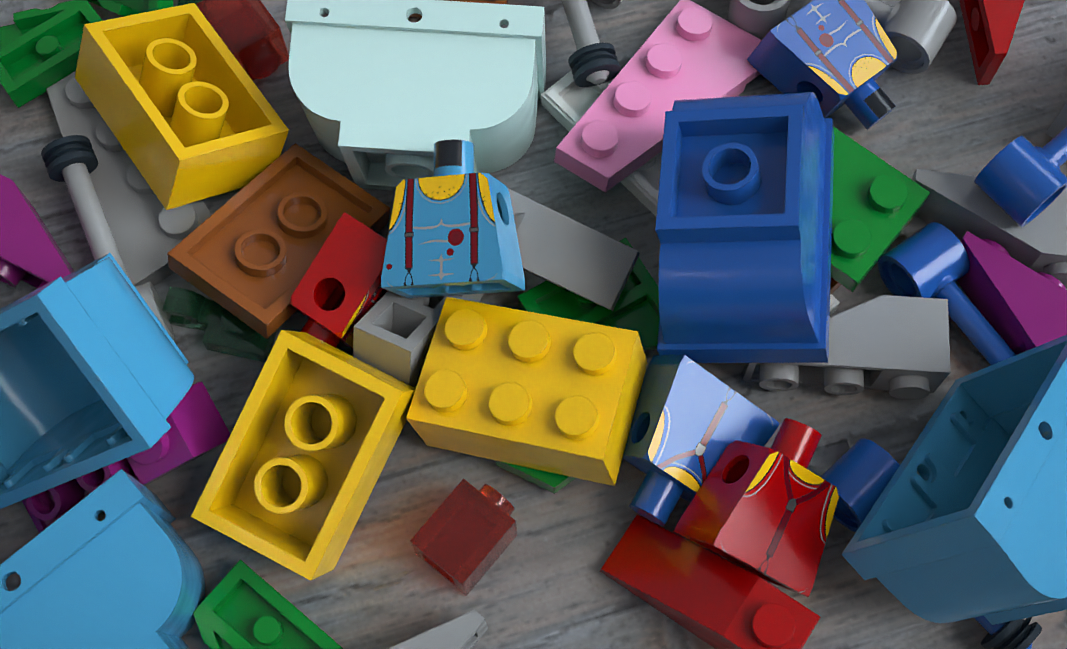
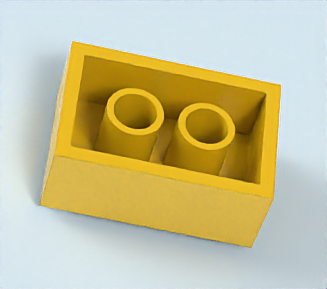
[75,3,289,210]
[406,297,648,486]
[191,330,416,581]

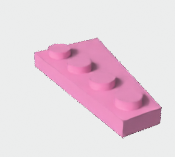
[554,0,764,192]

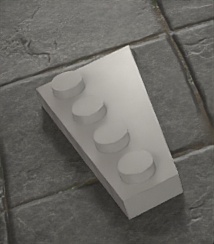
[46,71,212,286]

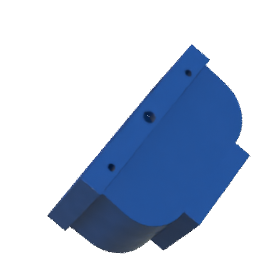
[655,92,834,363]

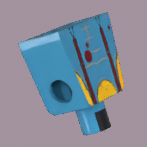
[381,139,525,298]

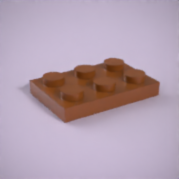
[167,143,390,339]

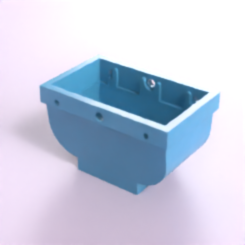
[0,253,194,509]
[842,335,1067,625]
[0,469,206,649]

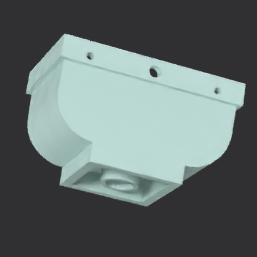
[285,0,546,191]

